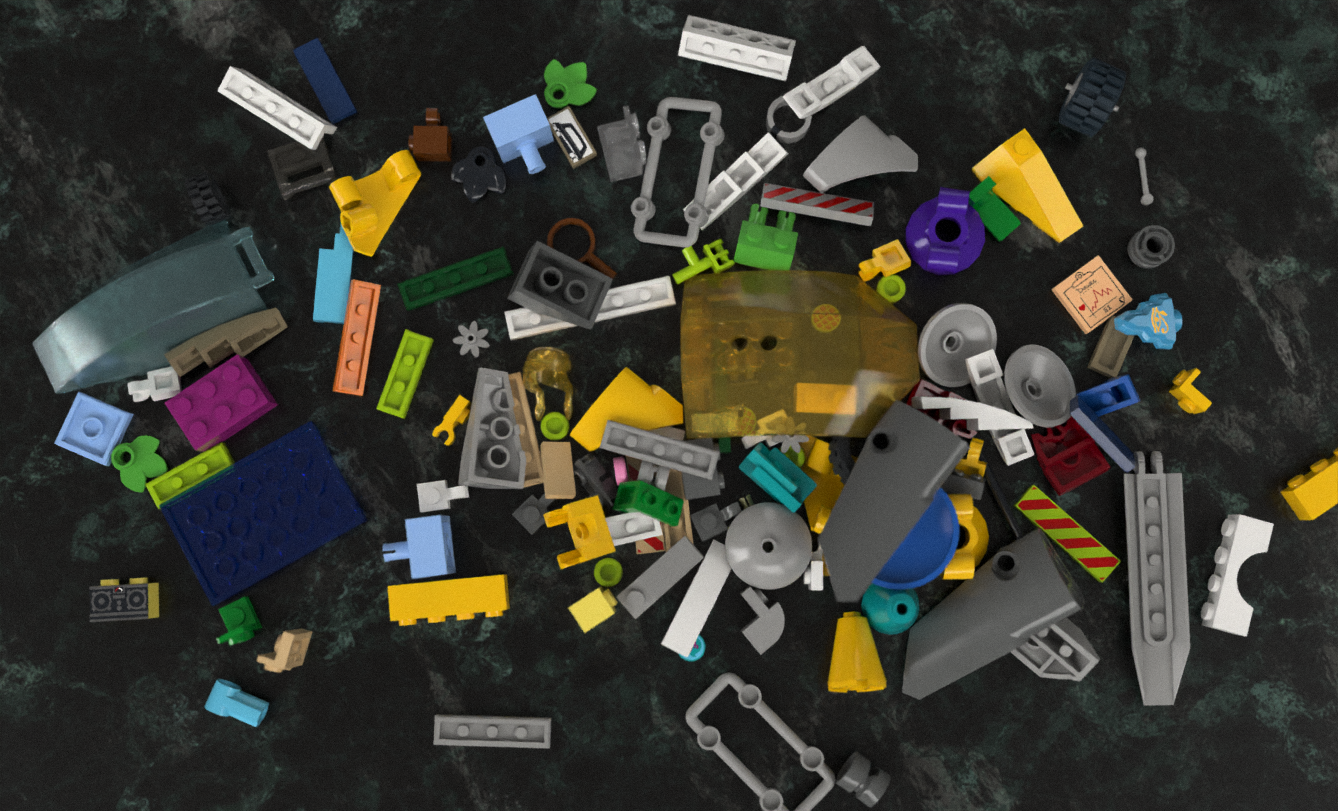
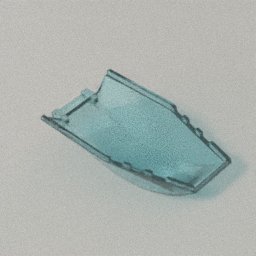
[32,220,275,394]

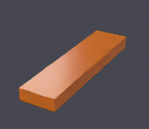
[333,279,381,396]

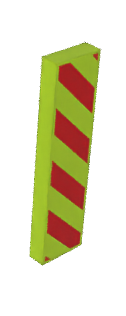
[1013,485,1121,583]

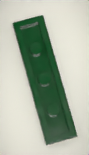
[397,246,514,311]

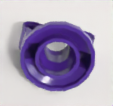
[906,187,985,275]

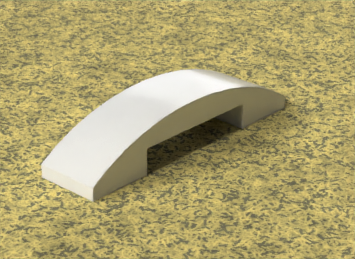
[783,46,880,119]
[965,349,1034,466]

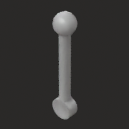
[1135,148,1153,206]

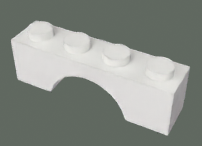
[1201,514,1274,637]

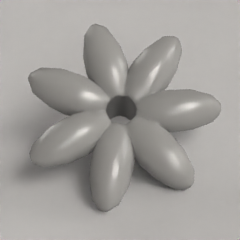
[453,321,489,357]
[772,417,809,453]

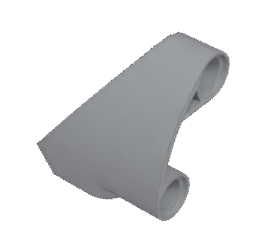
[803,115,918,193]

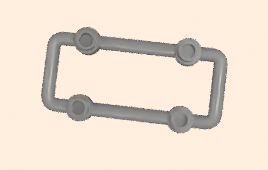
[631,97,724,247]
[686,672,835,811]

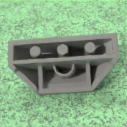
[1011,618,1100,681]

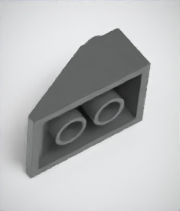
[507,241,613,330]

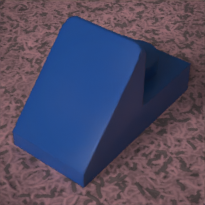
[1076,374,1140,417]

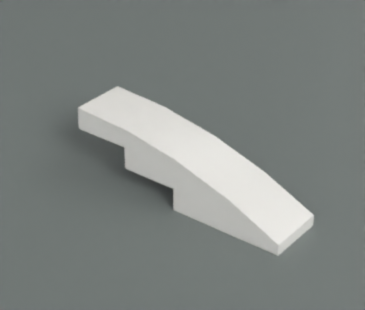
[683,133,788,230]
[912,397,1033,430]
[661,539,731,657]

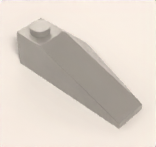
[458,367,526,489]

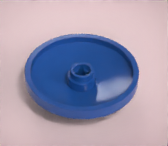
[871,487,959,590]

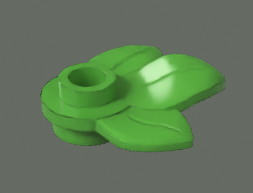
[544,59,596,109]
[111,435,168,493]

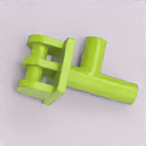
[672,239,735,284]

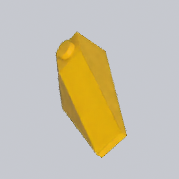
[972,129,1083,243]

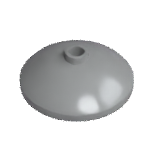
[918,303,997,387]
[1005,345,1076,428]
[725,502,812,589]

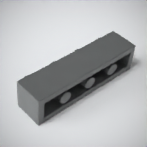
[941,469,986,500]

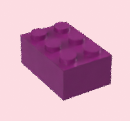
[165,354,278,452]

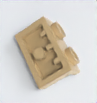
[257,629,312,673]

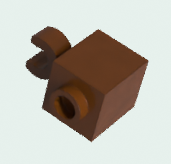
[409,108,452,161]

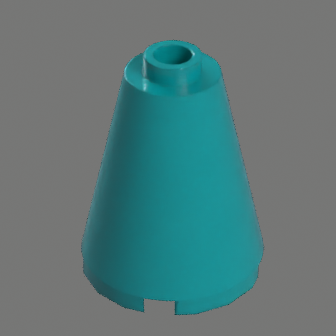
[861,583,919,635]

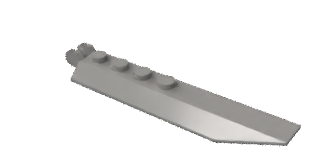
[1124,451,1190,705]

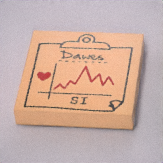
[1051,255,1133,334]

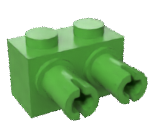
[734,204,798,274]

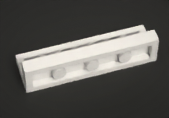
[678,15,795,81]
[217,66,337,150]

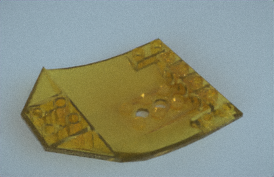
[681,270,920,439]

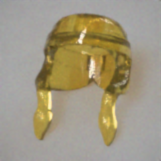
[523,346,573,421]

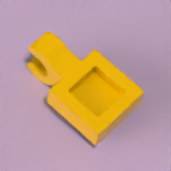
[858,239,911,282]
[432,395,472,446]
[955,438,987,478]

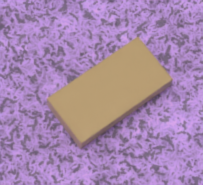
[540,442,576,499]

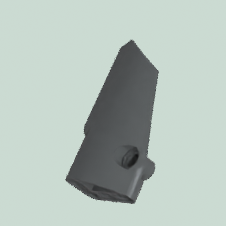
[818,400,970,602]
[902,528,1085,700]

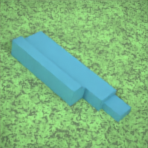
[313,225,353,324]

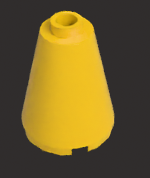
[828,612,886,693]

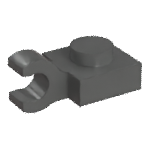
[512,493,557,535]
[690,502,742,542]

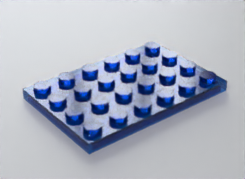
[159,421,368,606]

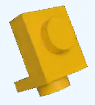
[1169,368,1212,414]

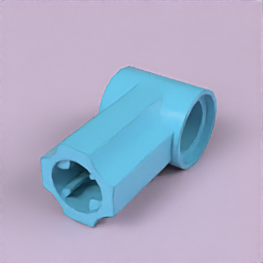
[205,679,269,727]

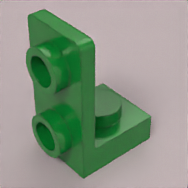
[968,176,1021,241]
[613,480,684,527]
[216,596,262,646]

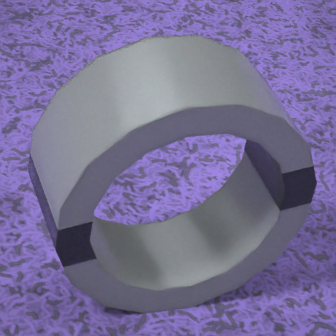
[766,96,812,144]

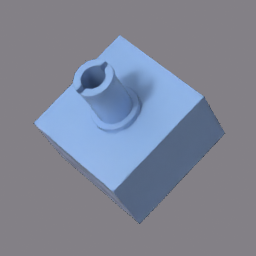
[483,94,554,174]
[383,515,456,579]

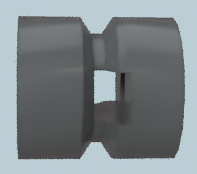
[835,751,891,807]

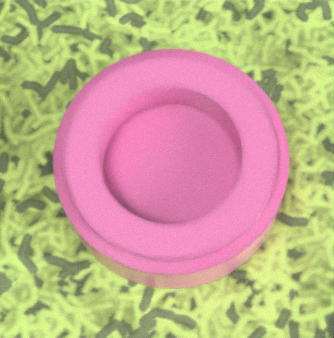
[613,456,628,486]

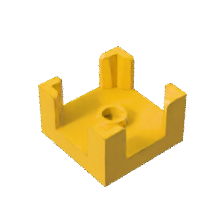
[543,495,616,569]

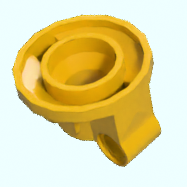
[939,494,989,579]

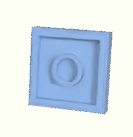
[54,392,134,466]

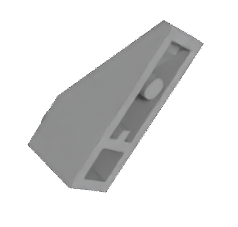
[617,536,704,619]

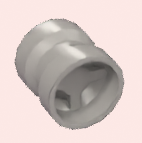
[637,460,670,491]

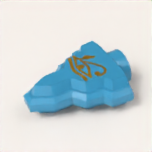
[1114,293,1182,350]

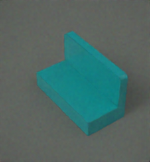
[739,442,802,504]
[751,447,817,513]

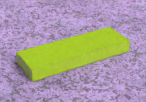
[376,329,433,419]
[145,442,237,509]

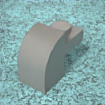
[740,586,785,655]

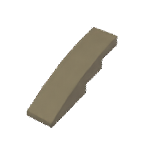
[164,308,288,377]

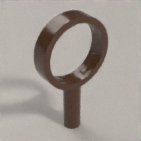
[547,218,617,279]

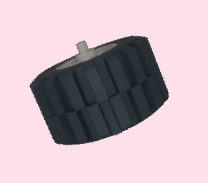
[1059,57,1126,137]

